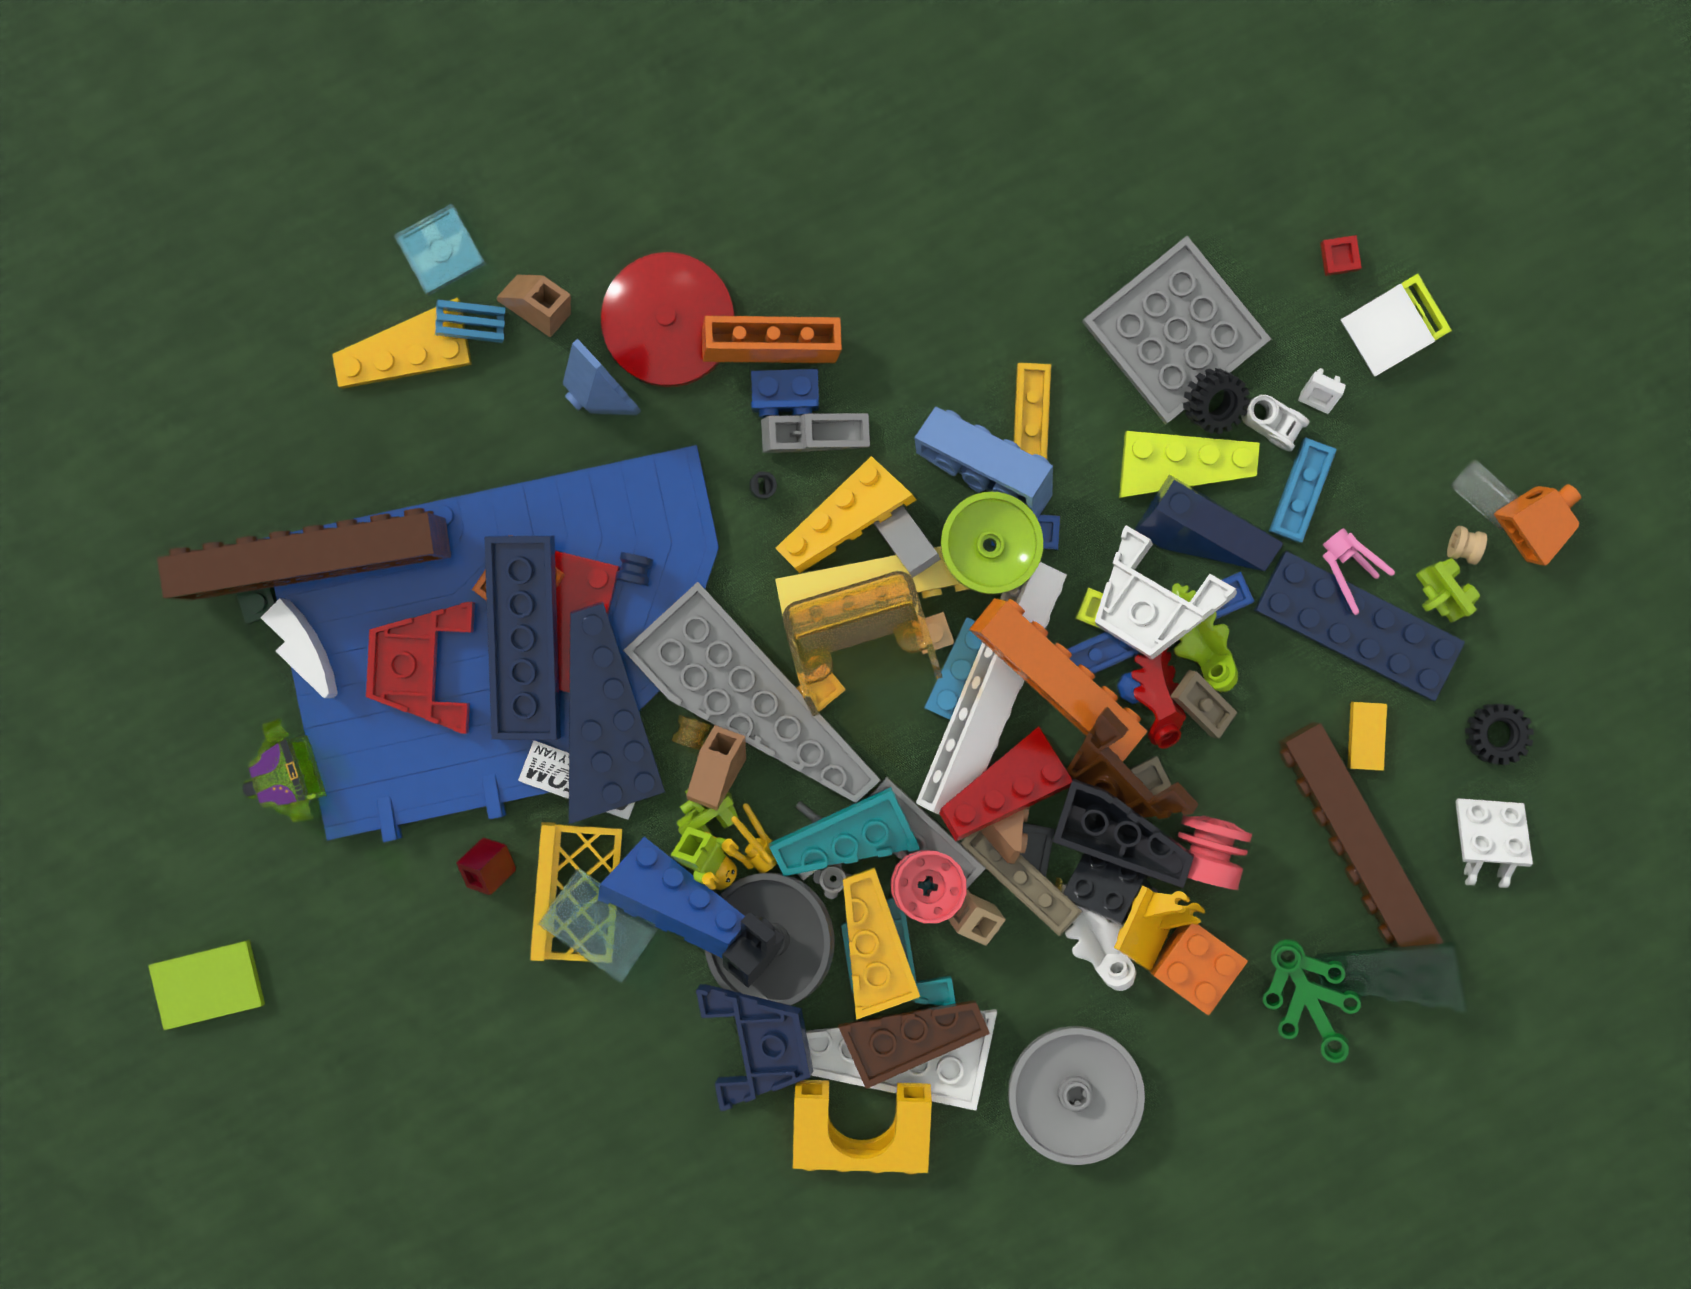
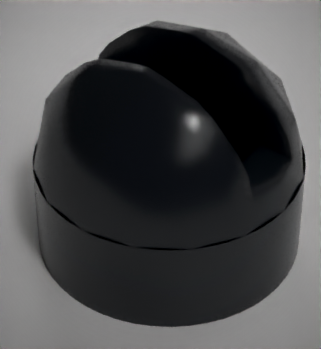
[749,471,777,499]

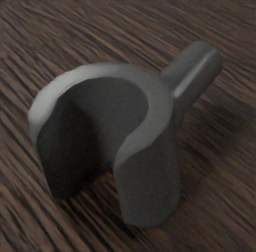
[795,801,825,823]

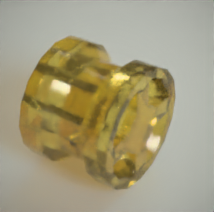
[672,715,711,750]

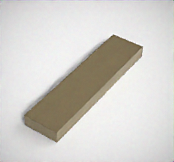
[960,831,1083,936]

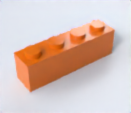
[702,316,842,363]

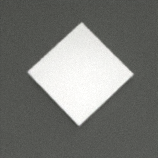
[1340,284,1435,377]

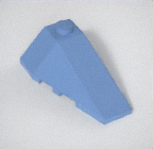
[563,339,641,415]

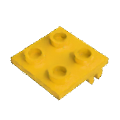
[1114,886,1205,971]

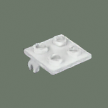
[1455,798,1533,888]

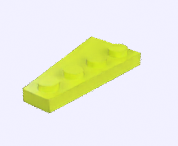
[1119,431,1260,498]

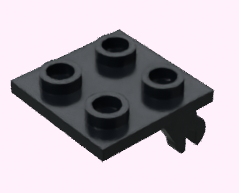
[1063,853,1159,925]

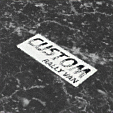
[518,740,635,820]

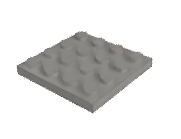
[1082,236,1271,425]

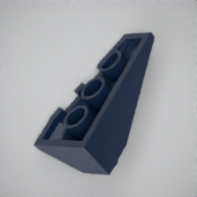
[1134,474,1284,571]

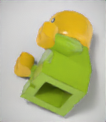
[671,827,739,890]

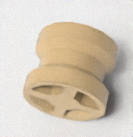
[1447,526,1487,565]

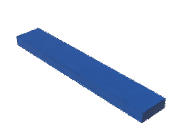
[1067,572,1254,674]

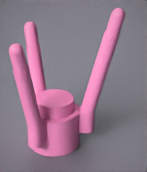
[1323,528,1395,615]

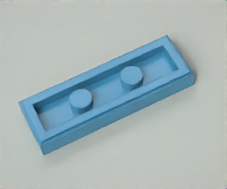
[1269,437,1337,543]

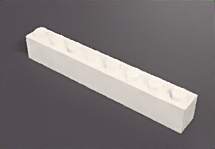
[916,562,1067,815]

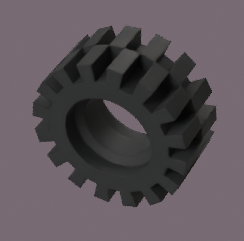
[1183,368,1250,434]
[1465,704,1534,765]

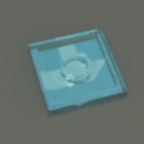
[394,204,486,296]

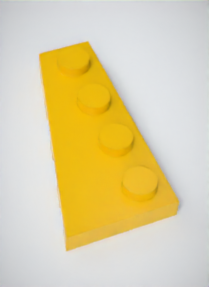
[776,456,916,573]

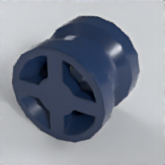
[615,552,654,586]

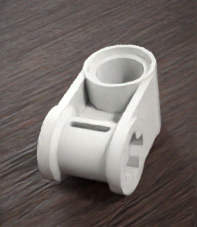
[1241,395,1310,452]

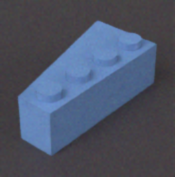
[914,406,1053,518]

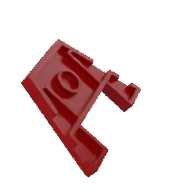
[366,602,475,734]

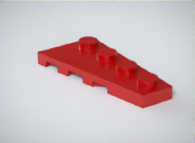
[555,551,620,693]
[939,726,1072,842]

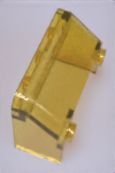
[783,571,943,716]

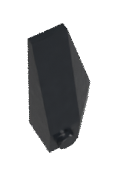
[1053,779,1194,888]

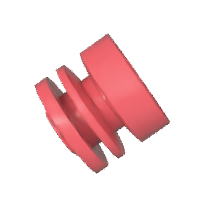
[1177,815,1252,890]
[891,850,967,924]

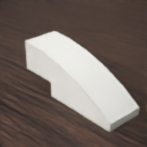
[261,598,338,698]

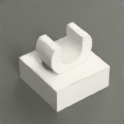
[1298,368,1346,414]

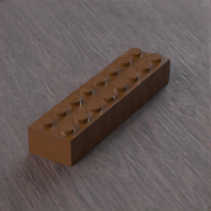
[157,508,451,601]

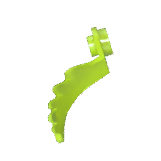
[1172,583,1238,692]

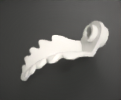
[1061,884,1136,991]

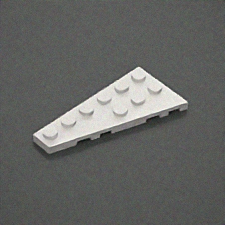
[806,1009,997,1111]

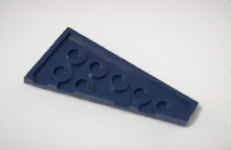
[568,601,665,824]

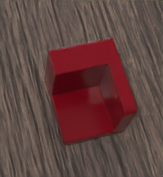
[456,838,516,895]

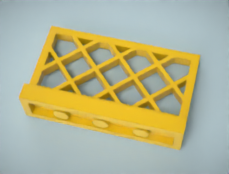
[530,822,622,963]

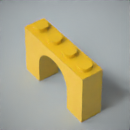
[793,1080,932,1174]

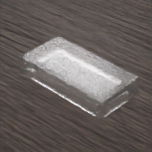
[1450,460,1518,530]

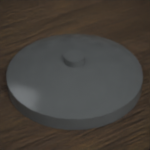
[705,873,835,1006]

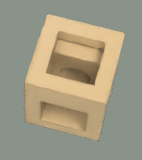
[948,889,1006,946]

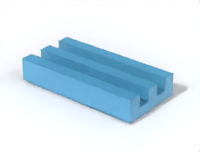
[435,300,505,343]

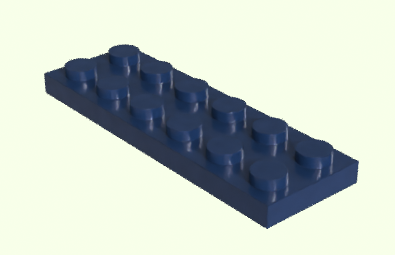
[484,536,561,740]
[1254,551,1465,701]

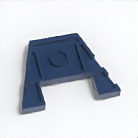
[696,984,813,1111]

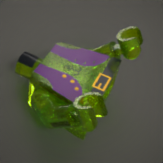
[243,718,327,822]

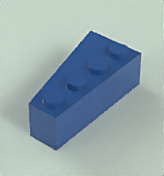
[598,837,745,958]

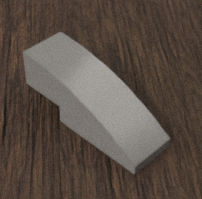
[761,413,870,453]

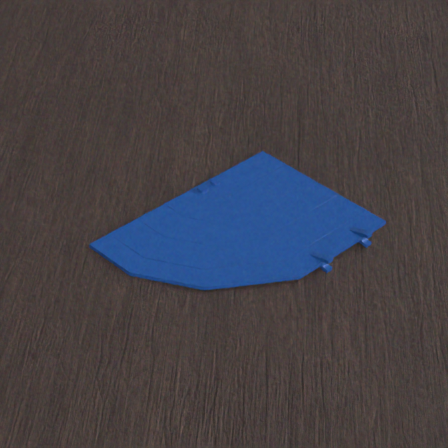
[266,445,719,842]

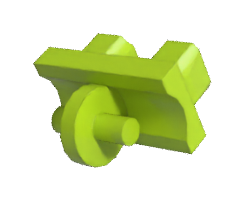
[1416,558,1480,623]
[677,789,739,835]

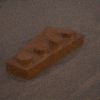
[838,1000,990,1089]

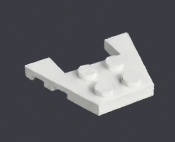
[1095,525,1237,660]

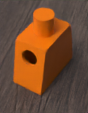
[1494,484,1581,566]

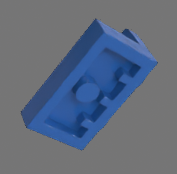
[751,369,819,418]

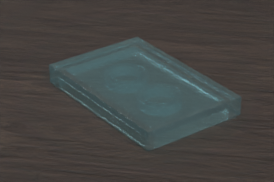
[538,868,659,983]

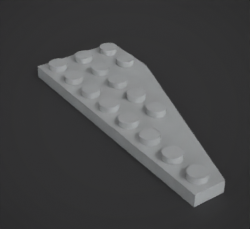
[623,582,881,803]

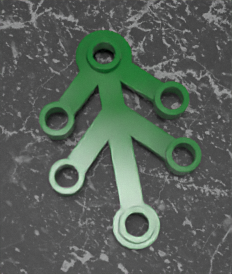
[1263,939,1361,1063]

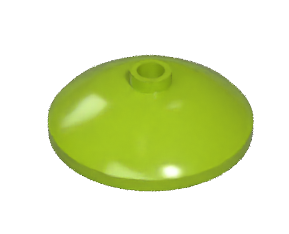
[941,492,1043,594]

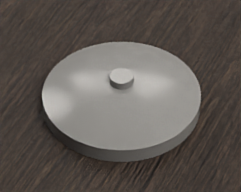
[1008,1026,1145,1165]

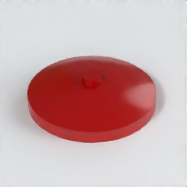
[601,252,735,387]

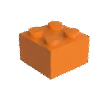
[1148,924,1248,1016]

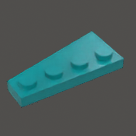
[769,787,920,876]

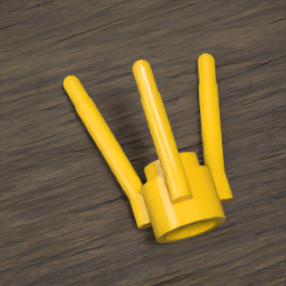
[706,803,777,873]

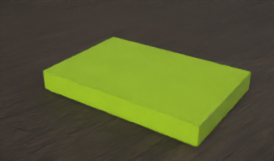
[148,940,265,1030]

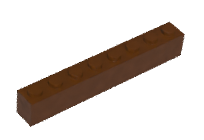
[1278,722,1453,979]

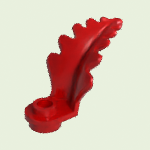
[1131,647,1186,749]

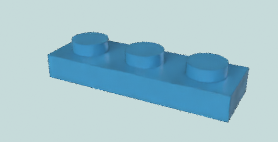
[924,617,982,720]

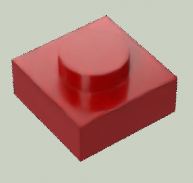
[1320,235,1362,276]

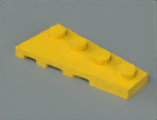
[332,297,472,389]
[843,867,920,1020]

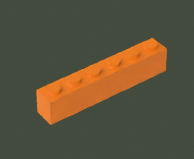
[969,598,1147,762]

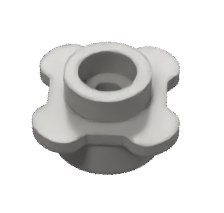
[813,863,851,899]

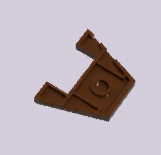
[1066,707,1199,819]

